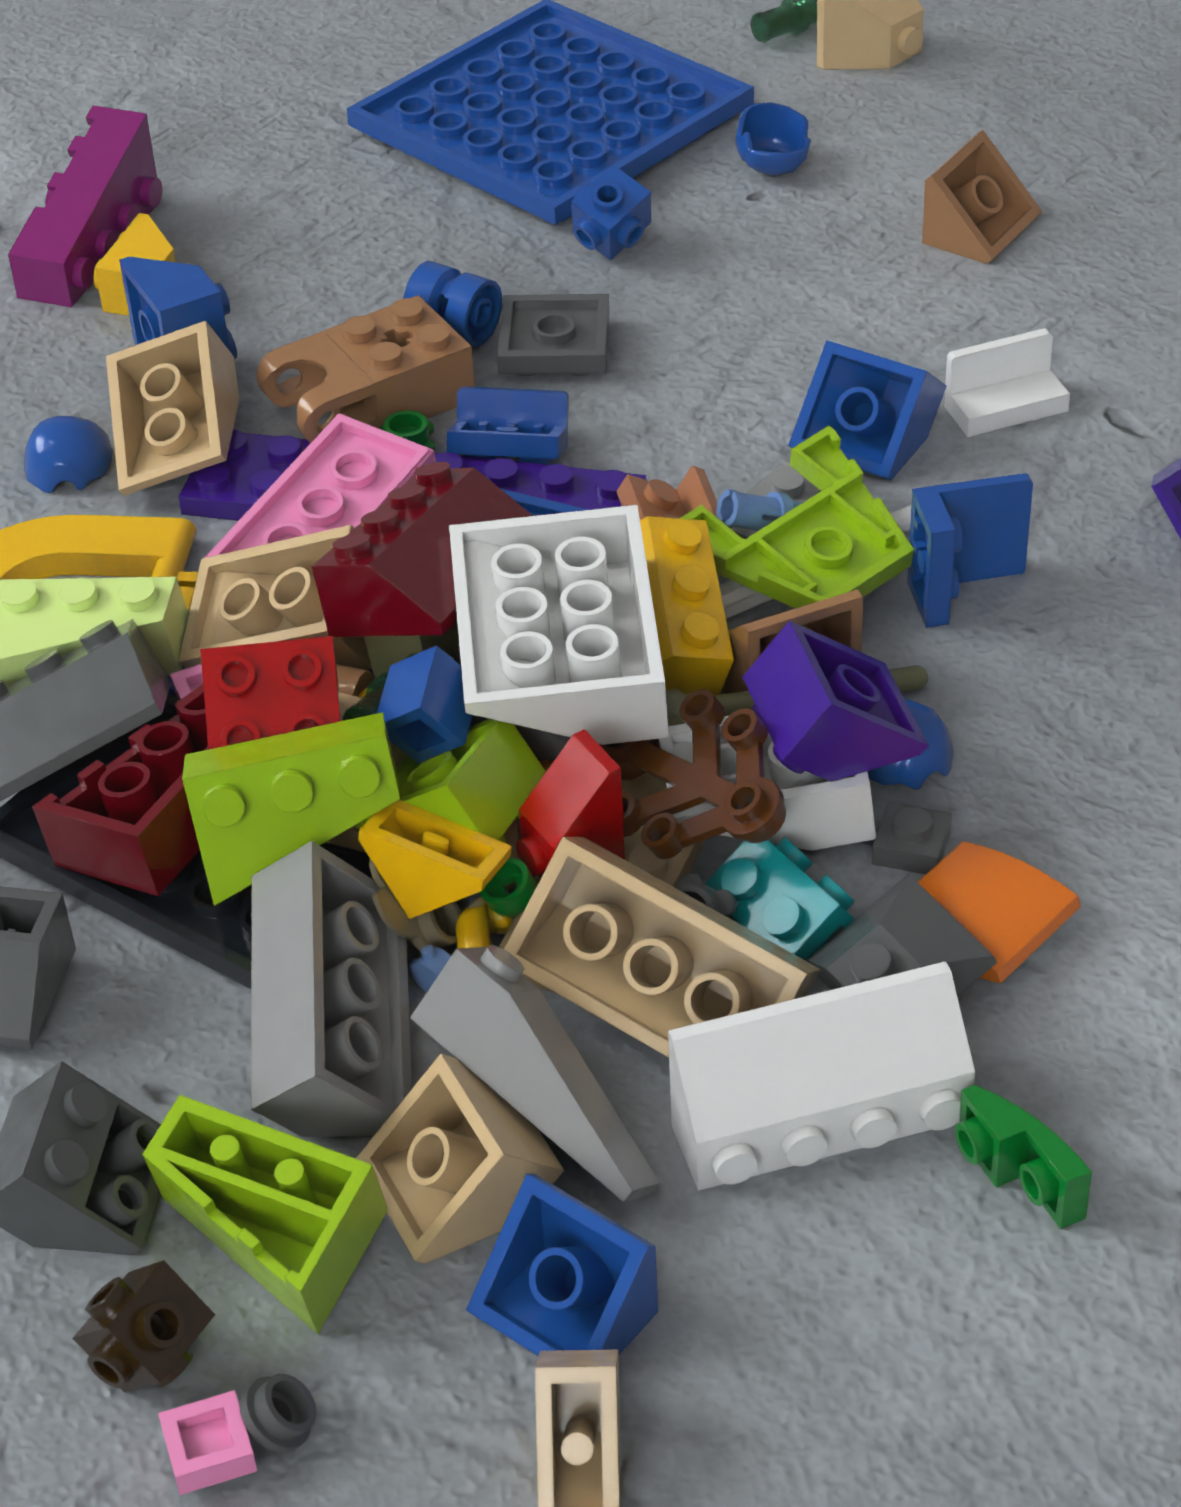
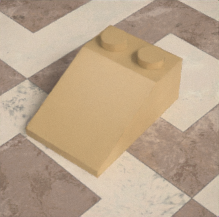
[106,321,239,496]
[178,525,372,670]

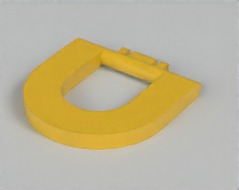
[0,515,198,614]

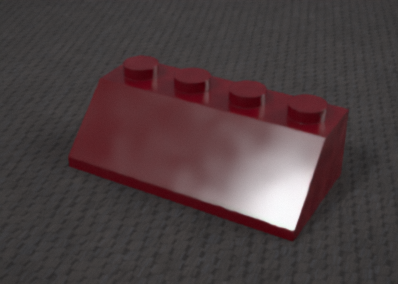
[312,462,533,637]

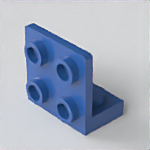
[907,473,1033,628]

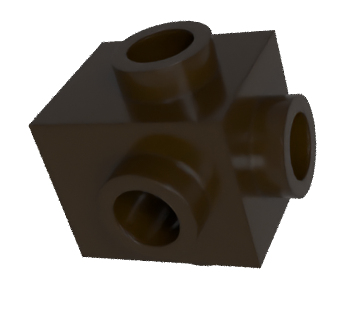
[72,1260,216,1393]

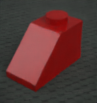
[516,729,625,878]

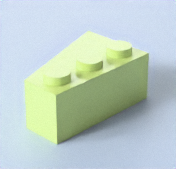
[0,577,189,687]

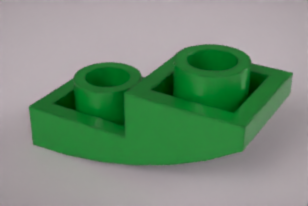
[955,1085,1092,1229]

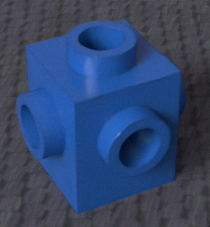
[571,164,651,261]

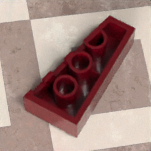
[32,684,208,896]

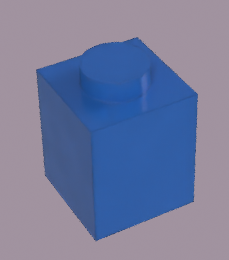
[377,645,473,763]

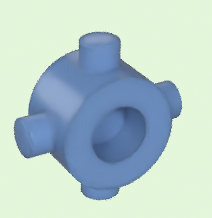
[409,945,451,992]

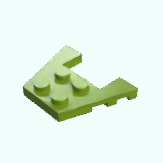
[679,426,914,608]

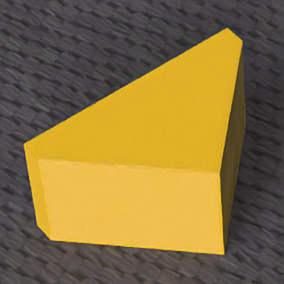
[358,800,512,919]

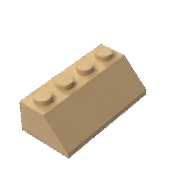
[504,837,821,1058]

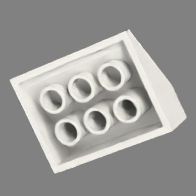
[449,505,669,745]

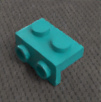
[705,837,856,960]

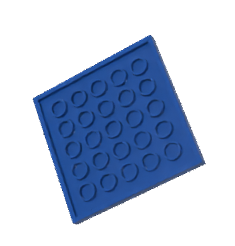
[347,0,754,225]

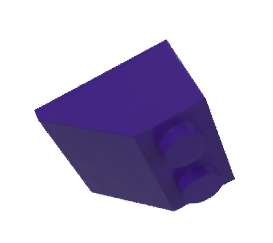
[742,620,929,782]

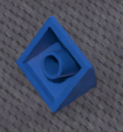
[466,1174,658,1356]

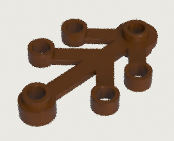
[600,689,786,859]

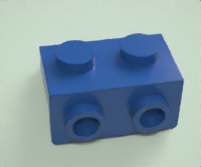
[447,386,569,465]

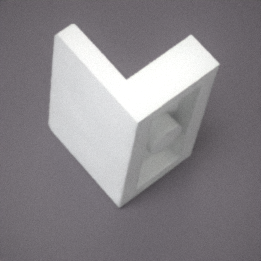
[944,328,1070,437]

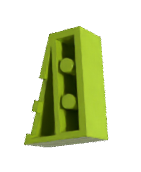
[182,712,400,906]
[142,1095,388,1334]

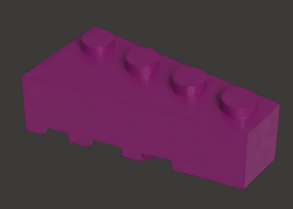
[8,105,163,307]

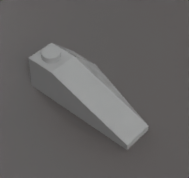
[410,945,660,1202]

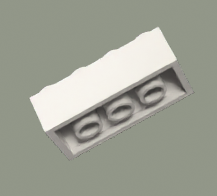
[668,961,975,1191]

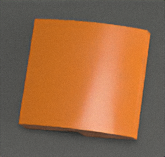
[918,841,1081,984]

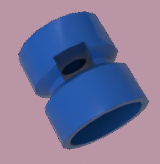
[403,261,503,347]

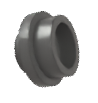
[240,1374,317,1454]

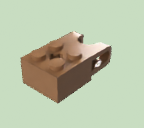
[257,295,475,443]

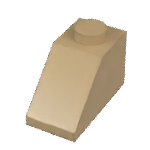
[535,1349,620,1507]

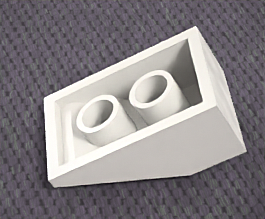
[659,716,876,851]

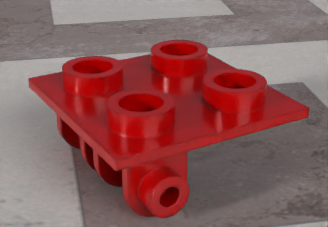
[200,636,341,750]

